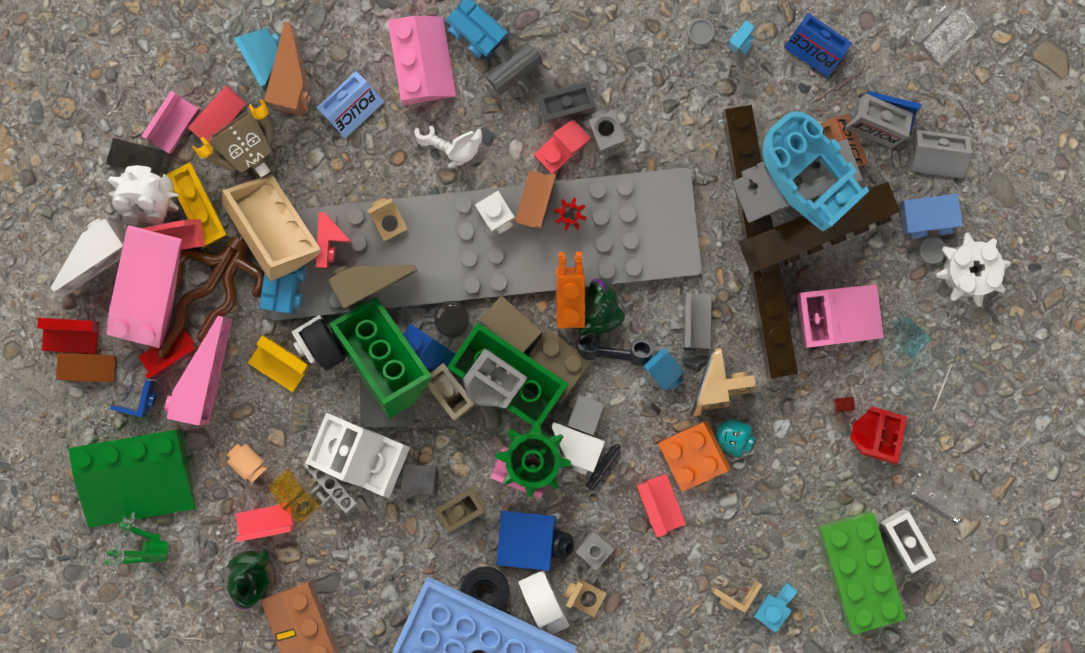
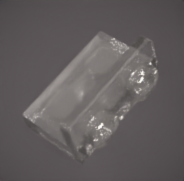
[911,2,979,66]

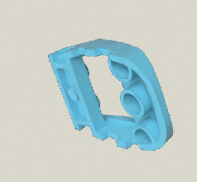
[763,112,869,232]

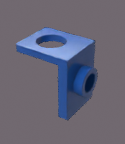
[110,380,157,417]

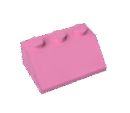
[388,16,457,105]

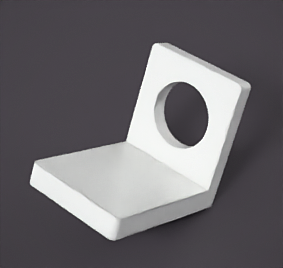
[292,315,324,364]

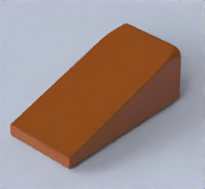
[56,353,116,383]

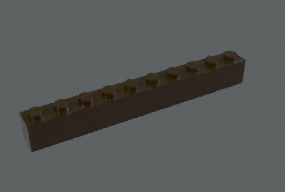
[722,105,798,379]

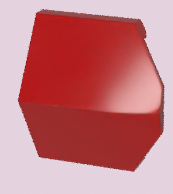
[850,406,907,465]

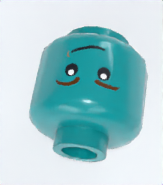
[715,418,756,458]

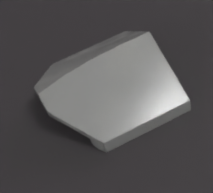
[463,349,527,408]

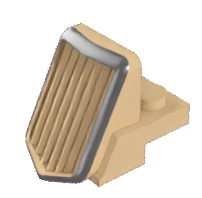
[690,348,756,417]

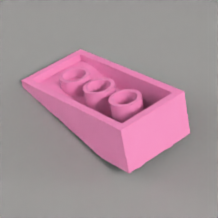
[106,225,182,348]
[165,316,233,426]

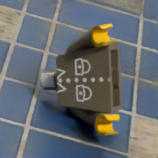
[192,99,275,178]

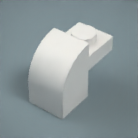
[519,570,569,635]

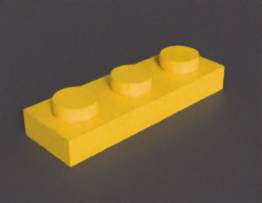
[166,162,228,247]

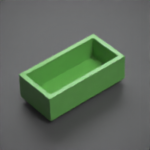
[817,511,906,635]

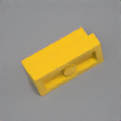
[248,335,311,392]

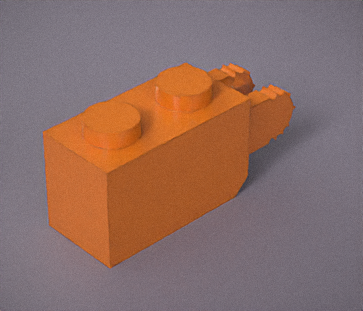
[555,251,585,328]

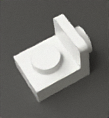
[475,191,515,234]

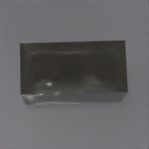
[106,138,172,178]

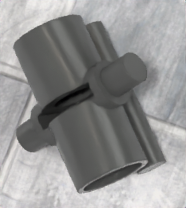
[485,42,543,96]

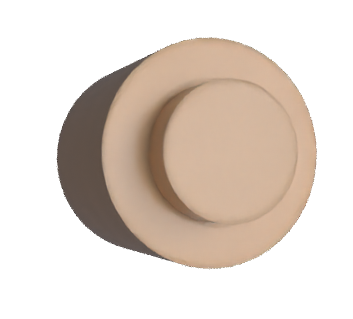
[226,443,267,483]

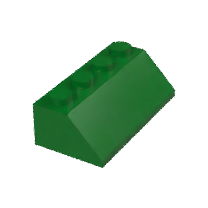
[329,297,432,419]
[447,322,568,426]

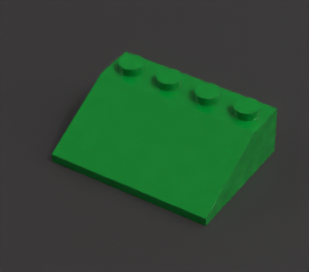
[68,429,196,527]

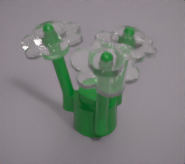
[105,513,168,577]

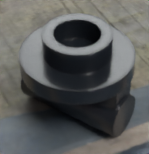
[553,529,574,560]

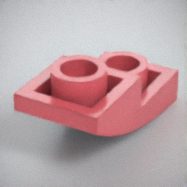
[188,85,247,144]

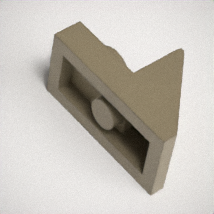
[427,363,476,422]
[434,487,487,533]

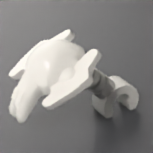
[414,126,482,168]

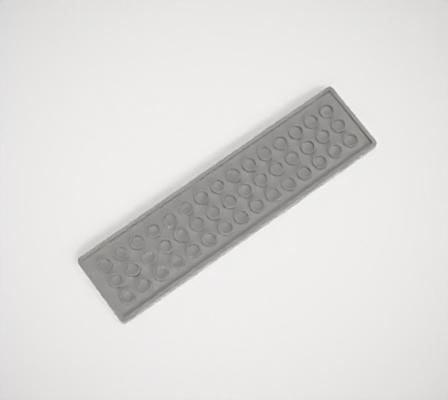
[270,168,702,321]

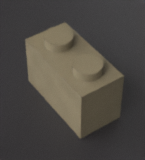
[480,296,542,353]

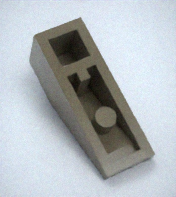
[328,265,418,310]

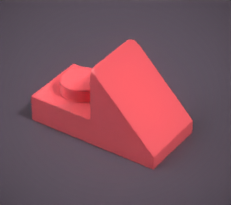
[534,119,592,174]
[316,212,353,269]

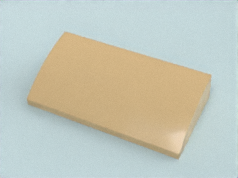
[222,174,321,282]

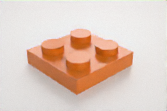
[658,420,731,492]

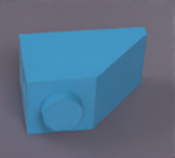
[642,348,685,391]

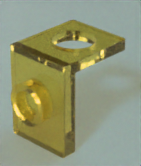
[268,469,320,522]

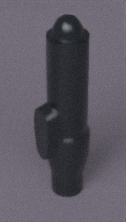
[586,444,621,491]

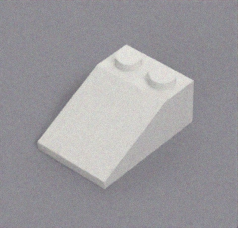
[51,218,125,295]

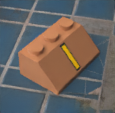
[261,580,340,653]

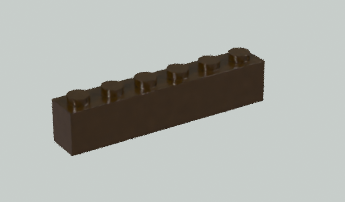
[738,182,900,274]

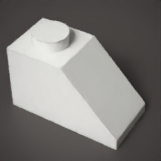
[552,422,605,475]

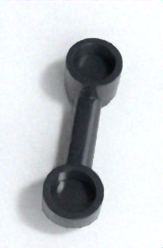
[576,334,653,365]

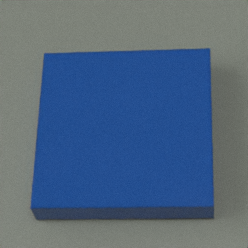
[496,510,556,571]

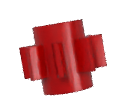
[554,197,587,232]

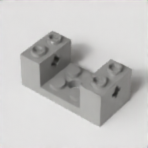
[733,138,863,223]

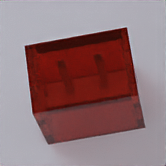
[832,397,855,412]

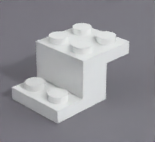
[306,413,410,498]

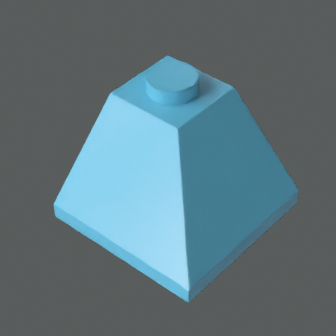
[234,28,280,92]

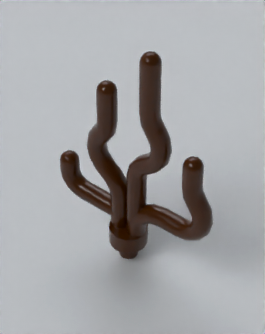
[158,234,265,359]

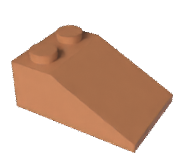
[264,22,312,117]

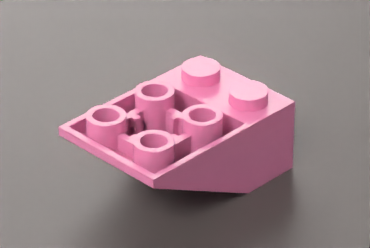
[796,284,884,348]

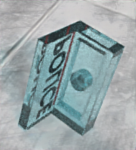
[893,316,931,360]

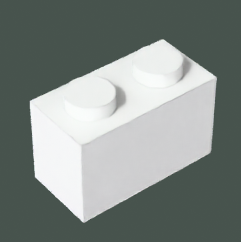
[879,509,936,573]

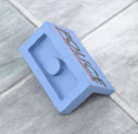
[316,71,384,138]

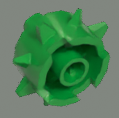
[495,421,571,497]

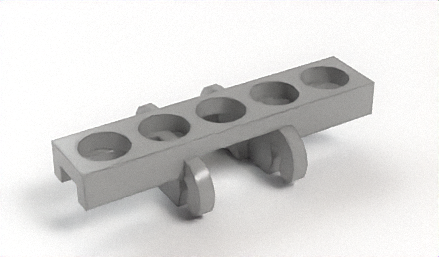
[303,463,359,516]

